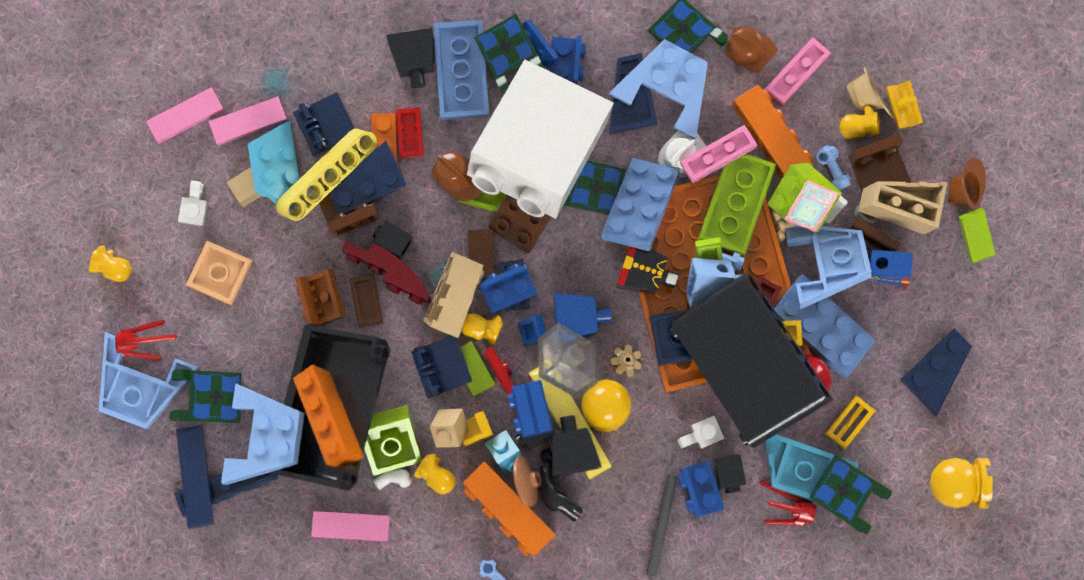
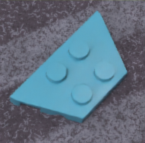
[248,121,299,210]
[765,435,858,503]

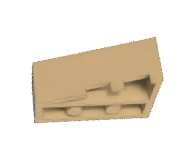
[859,181,948,234]
[423,252,484,338]

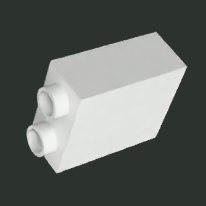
[467,59,614,219]

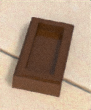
[850,218,901,252]
[468,229,494,279]
[349,274,383,328]

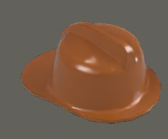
[724,26,778,73]
[432,152,482,201]
[947,158,986,210]

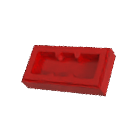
[396,108,424,159]
[484,347,514,396]

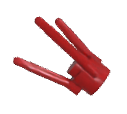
[115,320,177,361]
[759,480,816,527]

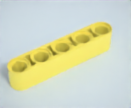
[276,129,377,221]
[528,360,611,480]

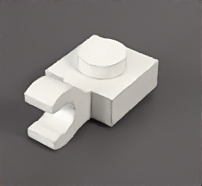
[178,180,208,226]
[677,416,724,449]

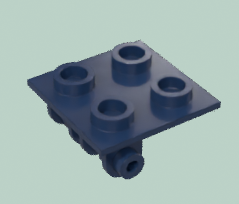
[293,92,354,156]
[411,335,472,399]

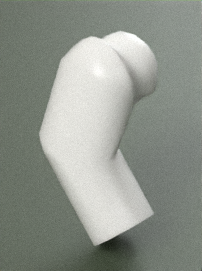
[373,468,412,490]

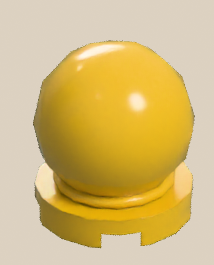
[581,379,632,432]
[929,458,993,509]

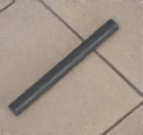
[646,475,678,577]

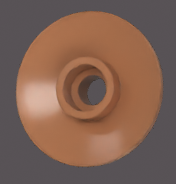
[513,456,541,507]

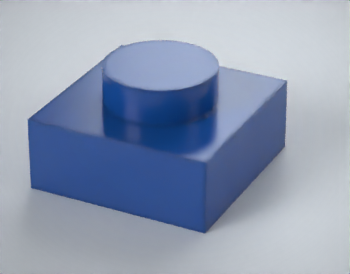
[518,315,548,346]

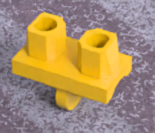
[885,81,923,130]

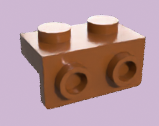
[296,269,346,326]

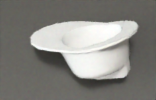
[658,131,706,178]

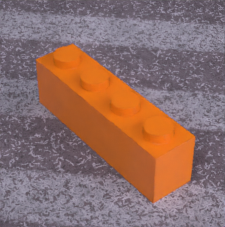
[731,84,813,180]
[293,365,364,469]
[463,461,555,557]

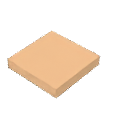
[186,241,253,306]

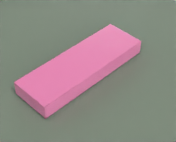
[765,38,831,106]
[146,87,224,144]
[209,97,287,146]
[680,125,757,184]
[311,511,390,542]

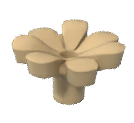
[771,210,795,242]
[610,345,642,377]

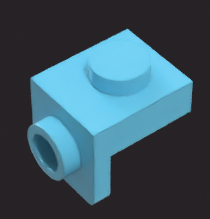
[485,430,522,476]

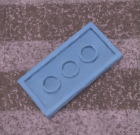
[433,20,489,120]
[601,158,679,251]
[774,274,876,378]

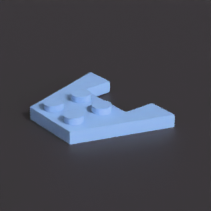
[609,39,708,139]
[785,224,871,310]
[99,332,200,430]
[221,384,304,485]

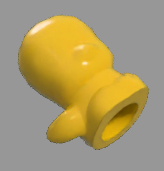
[840,105,881,139]
[89,245,132,282]
[461,313,503,345]
[414,454,456,495]

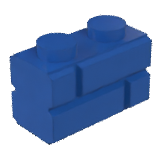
[507,380,553,438]

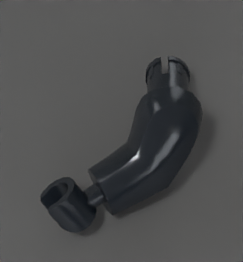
[538,447,582,522]

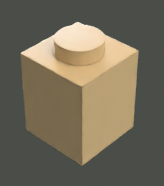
[226,167,261,207]
[430,408,469,448]

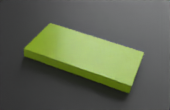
[697,154,776,257]

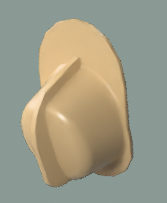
[847,66,894,118]

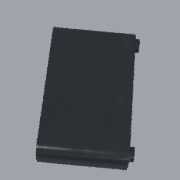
[670,270,833,448]
[269,325,390,491]

